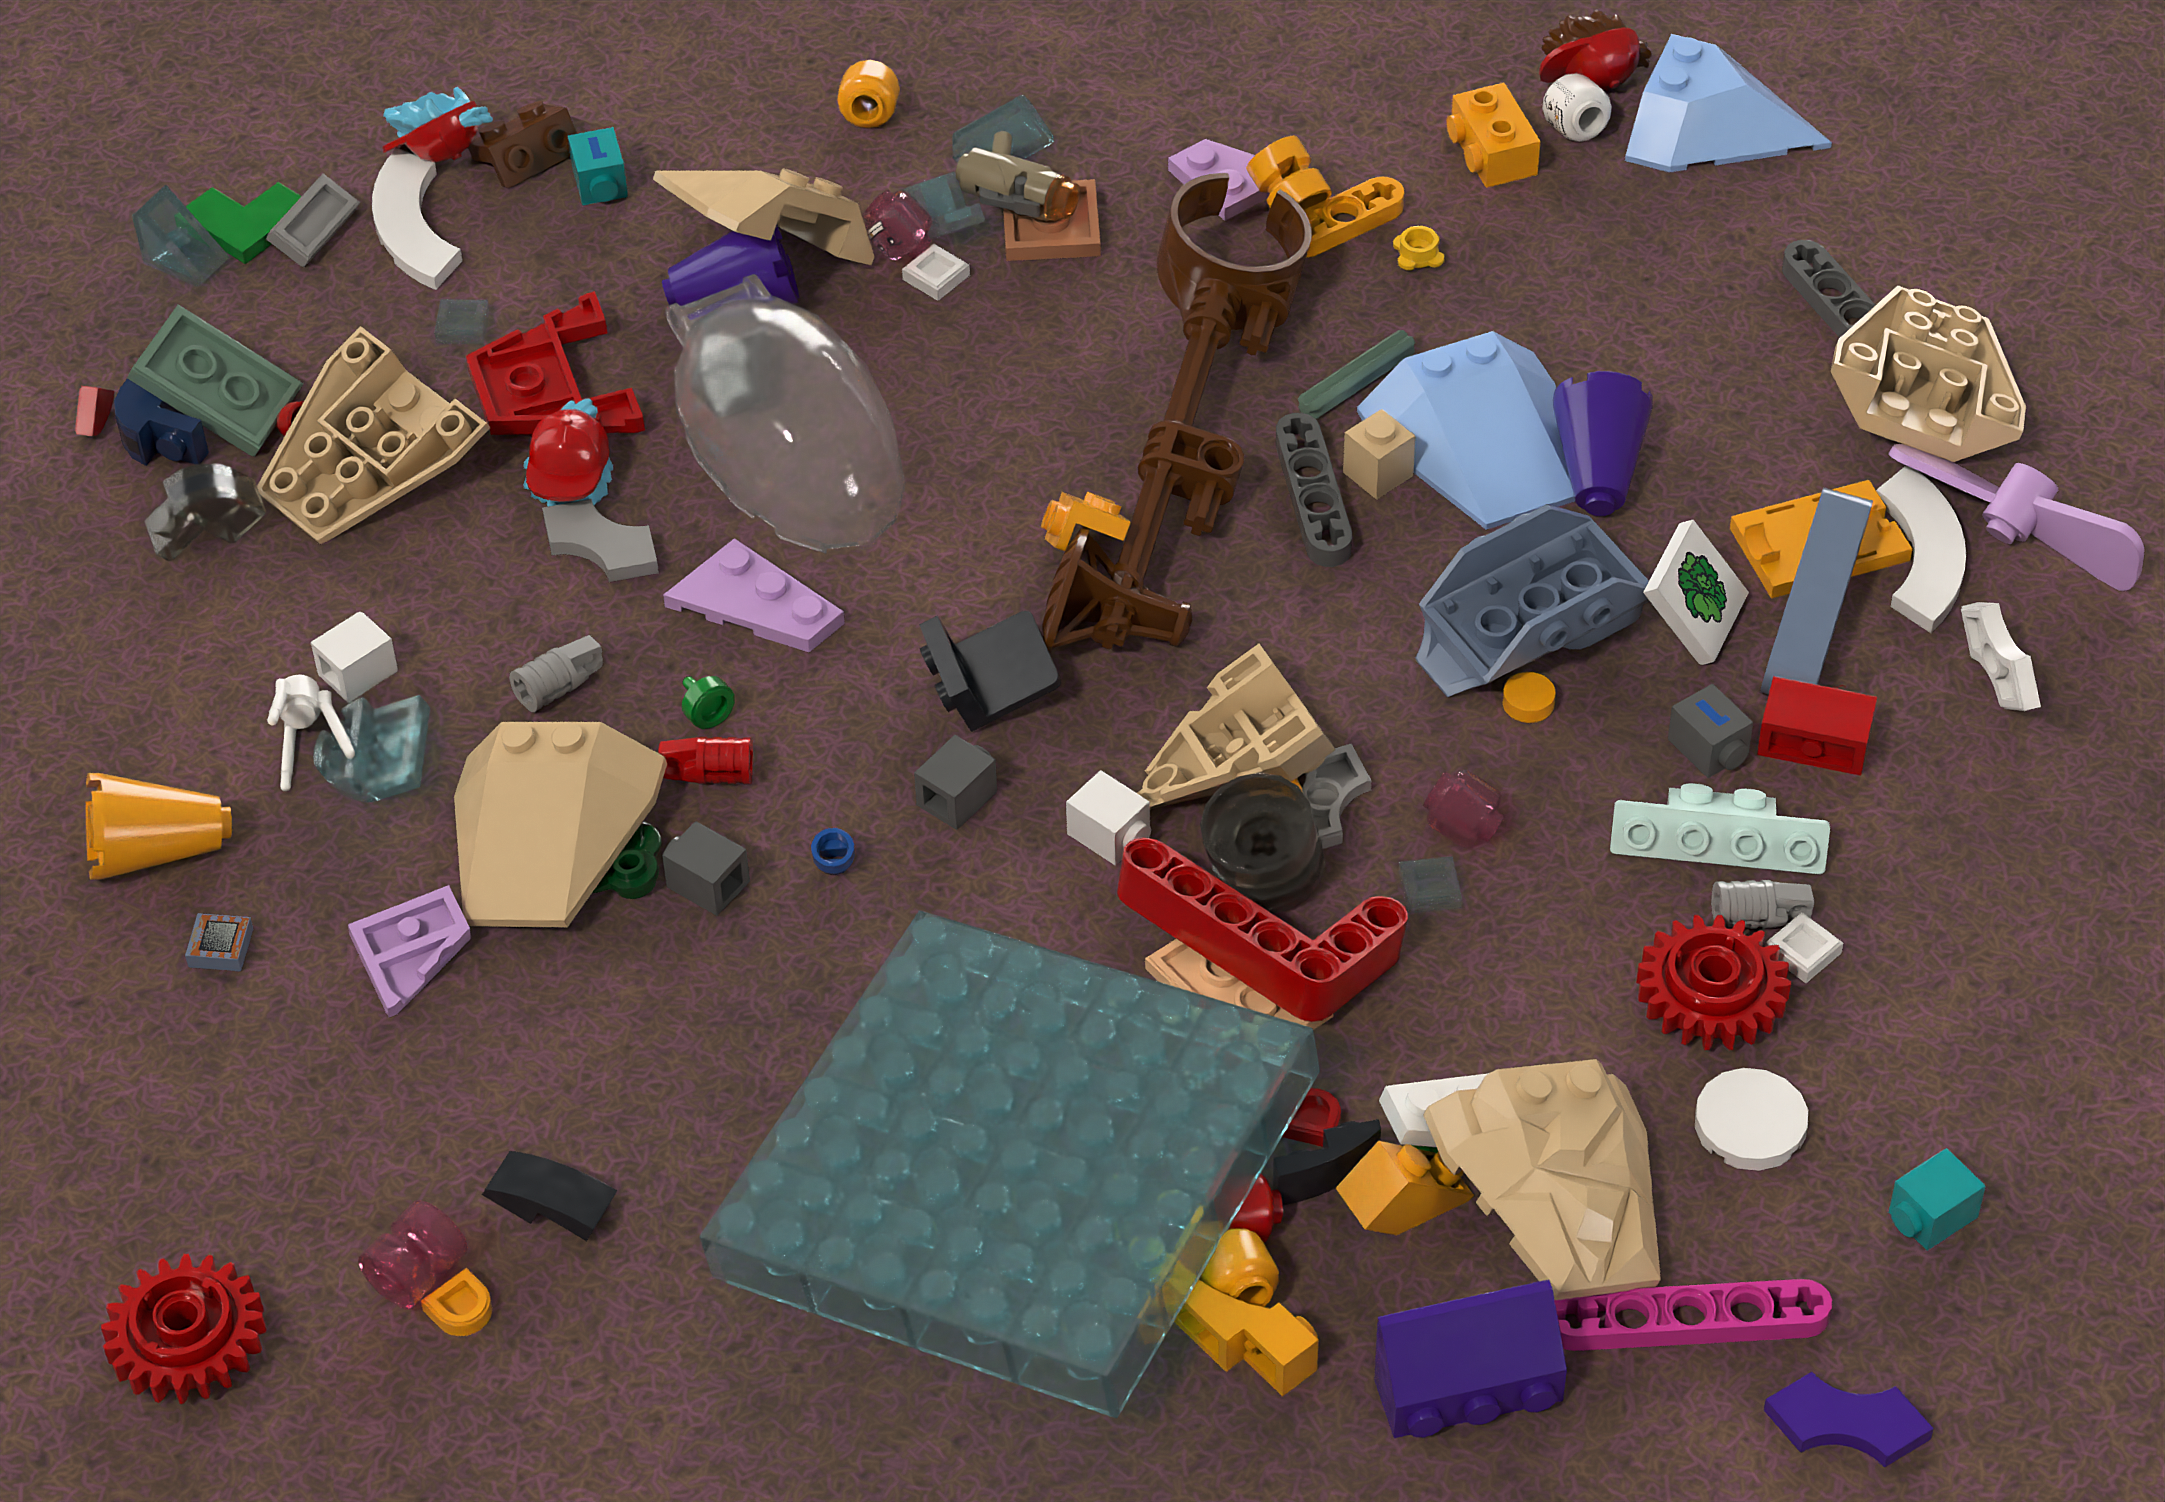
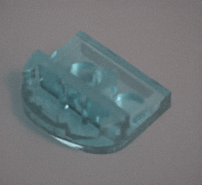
[313,695,430,803]

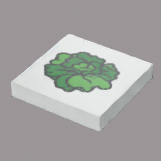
[1643,520,1749,665]

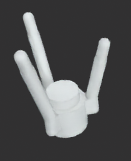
[267,675,355,792]

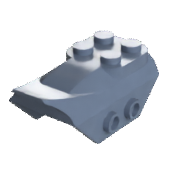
[1415,504,1650,697]

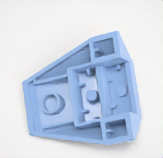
[1357,331,1575,530]

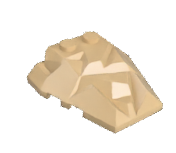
[1423,1059,1661,1300]

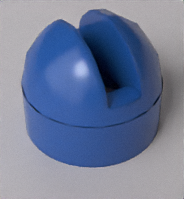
[811,828,855,875]

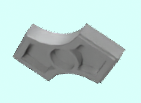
[542,499,659,582]
[1273,744,1372,858]

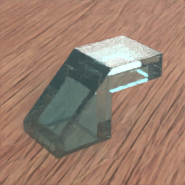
[900,171,985,239]

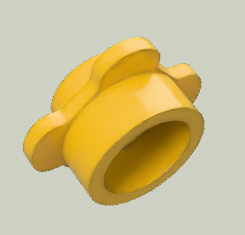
[1393,226,1444,270]

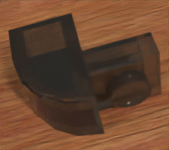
[145,463,266,561]

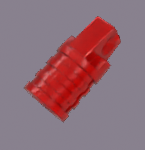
[658,737,754,784]

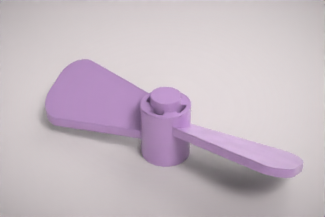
[1888,444,2144,591]

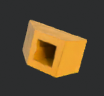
[1336,1141,1474,1236]

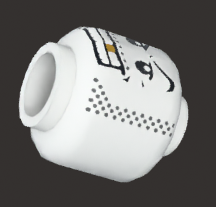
[1542,73,1611,142]

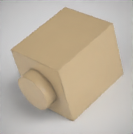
[1343,409,1415,500]

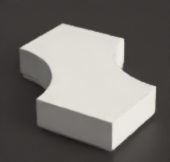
[1961,602,2041,711]

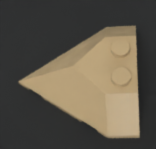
[1137,644,1336,809]

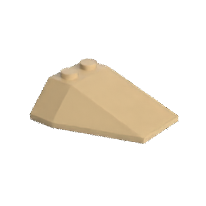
[653,168,875,265]
[454,722,667,927]

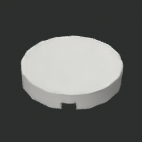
[1695,1068,1808,1171]

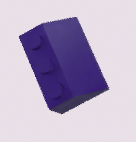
[1374,1279,1567,1438]

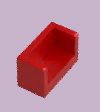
[1757,676,1877,776]

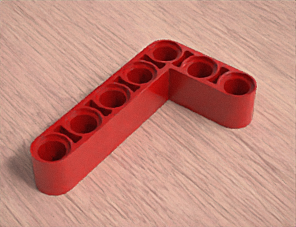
[1117,838,1408,1022]

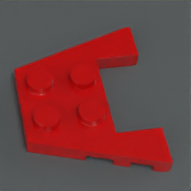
[466,291,645,435]

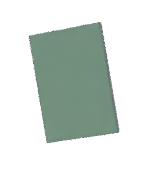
[127,304,304,457]

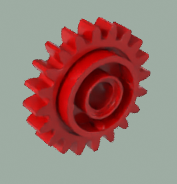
[1636,915,1791,1050]
[101,1254,267,1404]

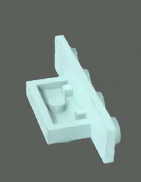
[1610,783,1830,874]

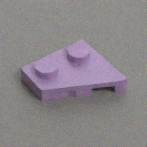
[348,885,471,1017]

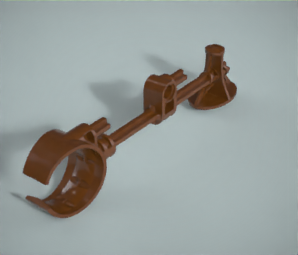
[1042,173,1312,653]

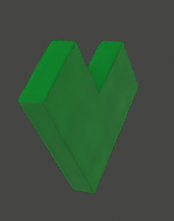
[178,182,302,264]

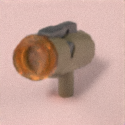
[956,131,1080,222]

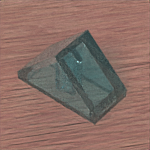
[132,185,229,287]

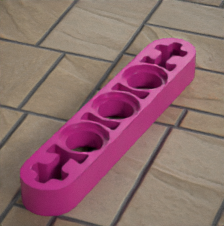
[1555,1279,1832,1351]

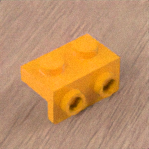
[1041,491,1130,551]

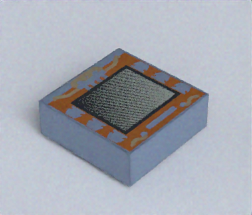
[185,913,253,971]

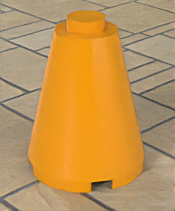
[85,773,232,880]

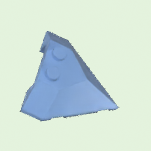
[1625,34,1832,172]

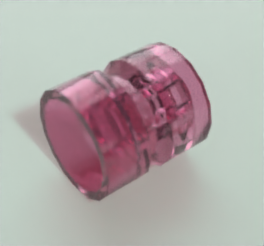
[358,1200,468,1310]

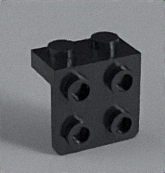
[919,611,1061,732]

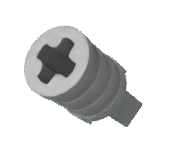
[509,635,603,712]
[1711,880,1814,929]

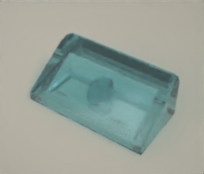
[952,95,1054,163]

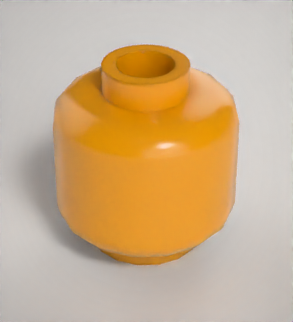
[837,60,900,129]
[1195,1229,1279,1307]

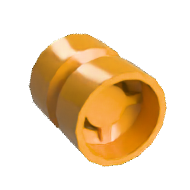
[1246,135,1332,210]

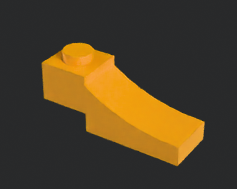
[1149,1255,1319,1396]

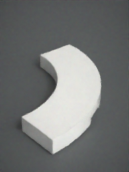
[372,148,462,290]
[1876,465,1966,633]

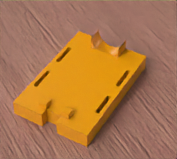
[1730,480,1912,599]

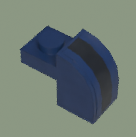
[114,379,209,466]

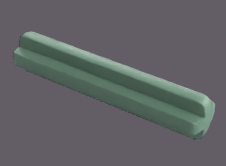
[1298,330,1415,419]

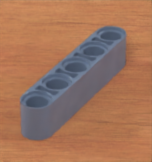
[1760,487,1873,695]

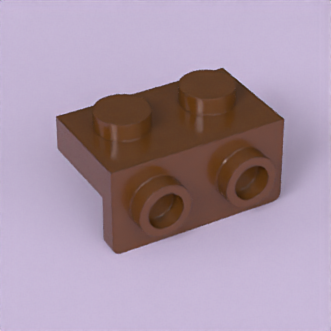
[468,101,577,188]

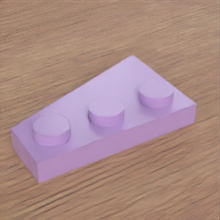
[663,538,845,652]

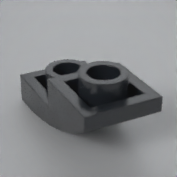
[1273,1119,1381,1206]
[482,1151,617,1241]

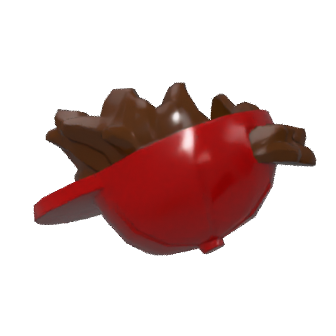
[1539,10,1652,91]

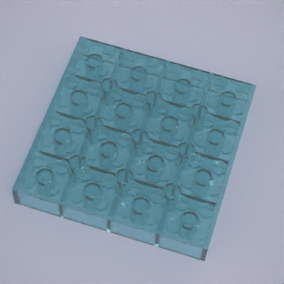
[699,910,1320,1418]

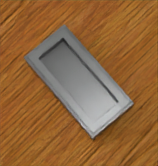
[266,174,360,267]

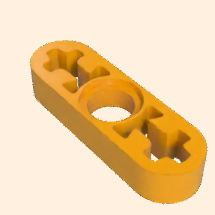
[1304,177,1404,257]

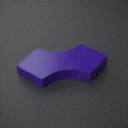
[1764,1372,1934,1467]

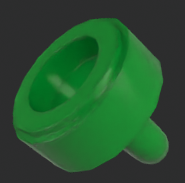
[682,676,735,729]

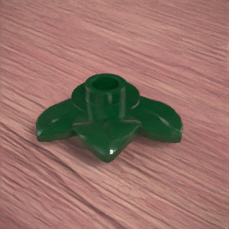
[592,821,662,899]

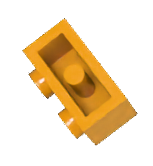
[1447,83,1540,188]

